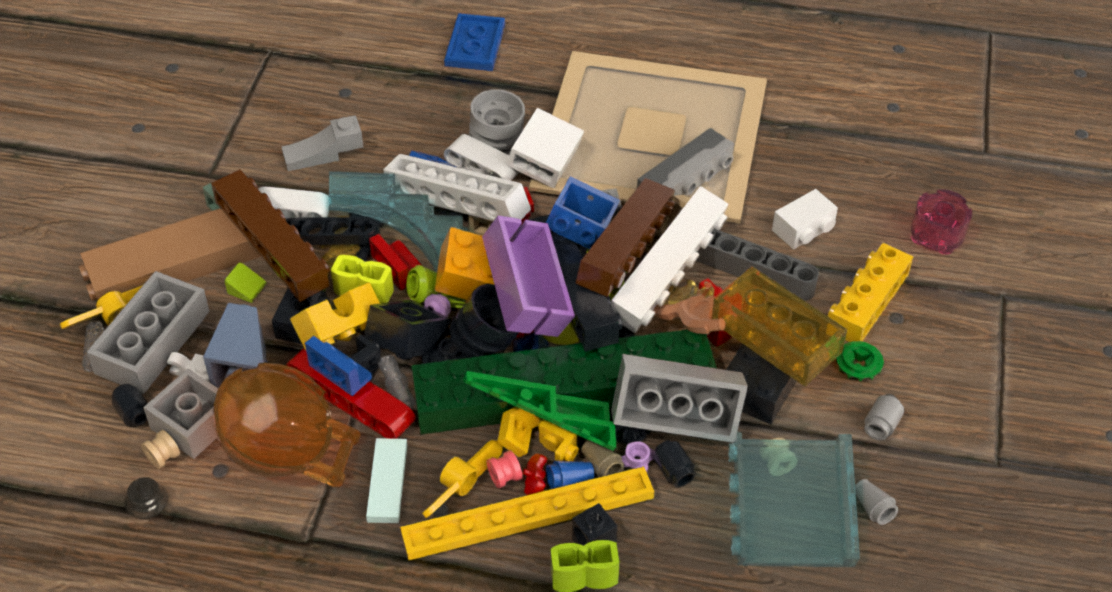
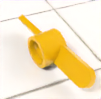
[60,285,143,329]
[422,440,503,518]

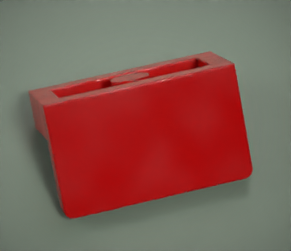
[369,234,421,291]

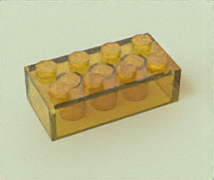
[711,266,847,386]

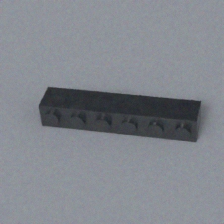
[528,214,622,352]

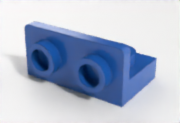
[305,336,372,396]

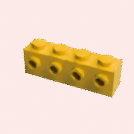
[827,243,913,342]

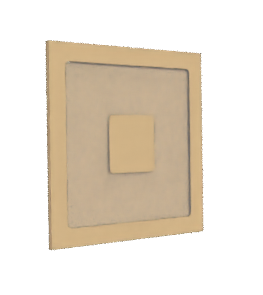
[529,51,767,223]

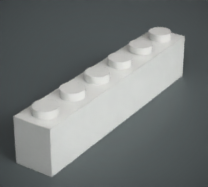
[611,186,728,333]

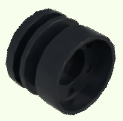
[449,284,520,358]

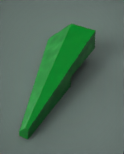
[463,371,616,451]

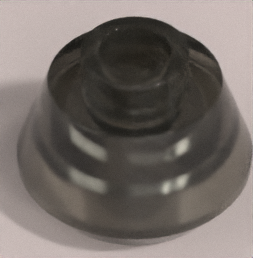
[124,477,168,519]

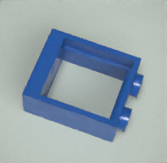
[546,176,620,249]

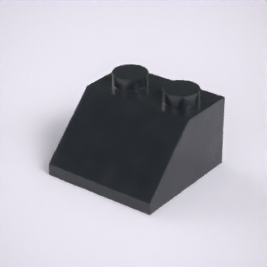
[364,300,451,360]

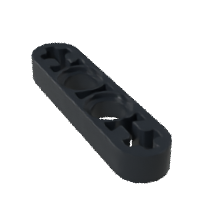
[286,217,380,245]

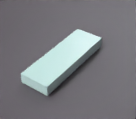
[366,438,407,523]

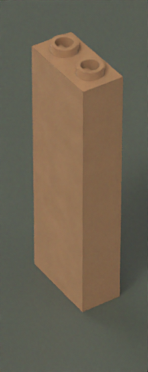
[79,208,261,301]

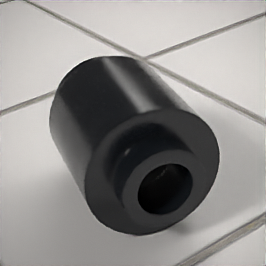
[111,384,148,427]
[653,440,696,488]

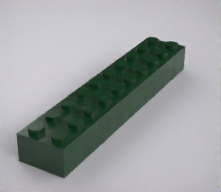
[411,329,717,435]

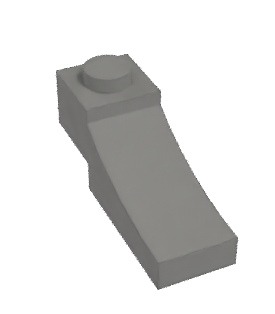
[282,115,363,171]

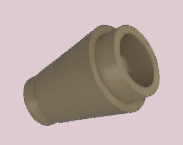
[581,440,624,478]

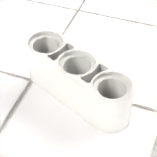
[444,134,520,181]
[258,187,332,219]

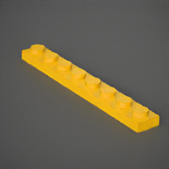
[400,467,654,561]

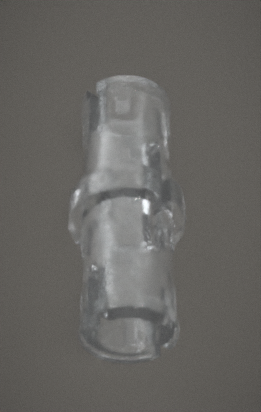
[378,355,416,409]

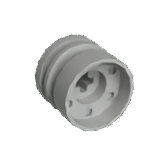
[469,89,525,155]

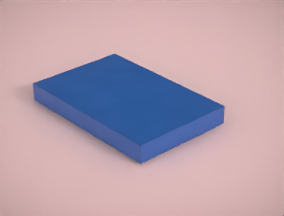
[444,13,505,71]

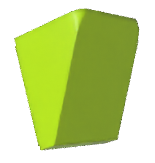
[225,262,266,303]

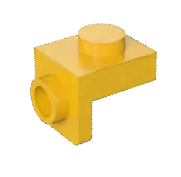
[497,407,543,457]

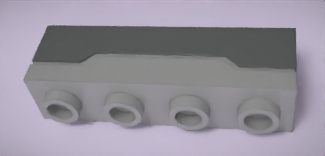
[637,127,734,196]

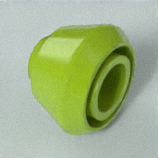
[407,265,439,304]

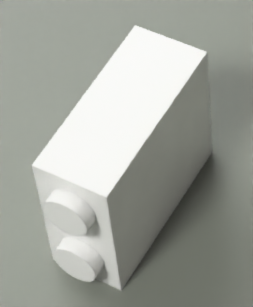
[507,108,584,188]

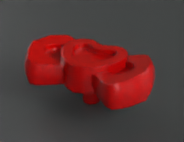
[522,454,548,495]

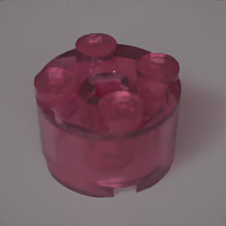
[911,189,972,255]

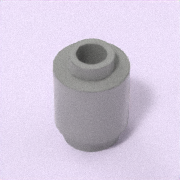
[864,395,904,440]

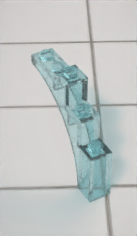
[328,171,468,273]

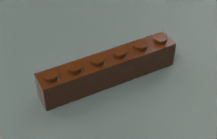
[211,169,330,302]
[576,178,676,297]

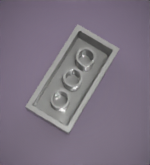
[87,271,210,394]
[611,354,748,443]

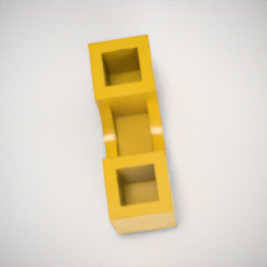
[290,282,380,350]

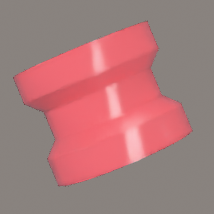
[487,450,522,488]

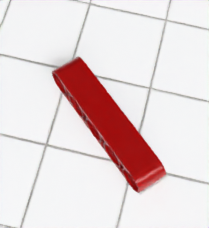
[286,348,416,439]

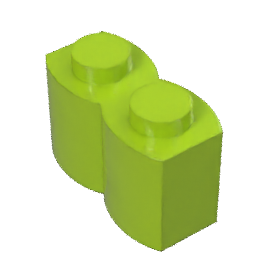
[551,540,619,592]

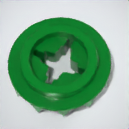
[836,341,884,382]

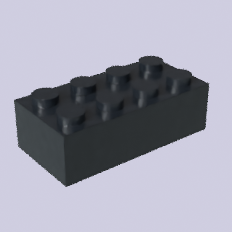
[726,300,824,425]

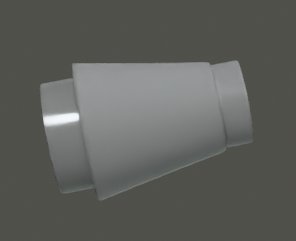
[853,479,898,525]

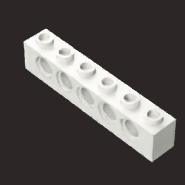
[383,154,531,221]

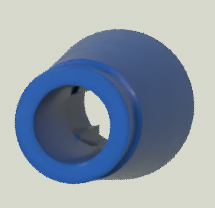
[546,460,594,489]

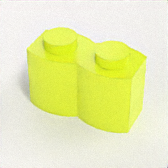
[331,255,394,303]

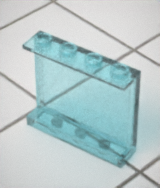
[728,432,860,567]

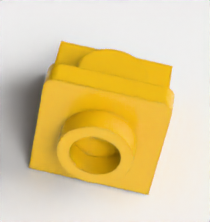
[539,419,579,461]

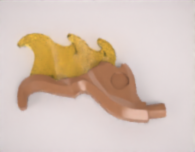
[652,279,725,334]

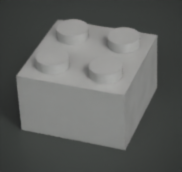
[143,369,237,459]

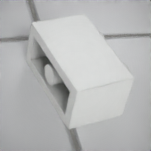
[772,189,838,250]

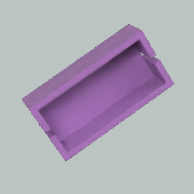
[482,215,575,337]

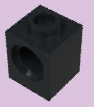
[572,503,618,546]

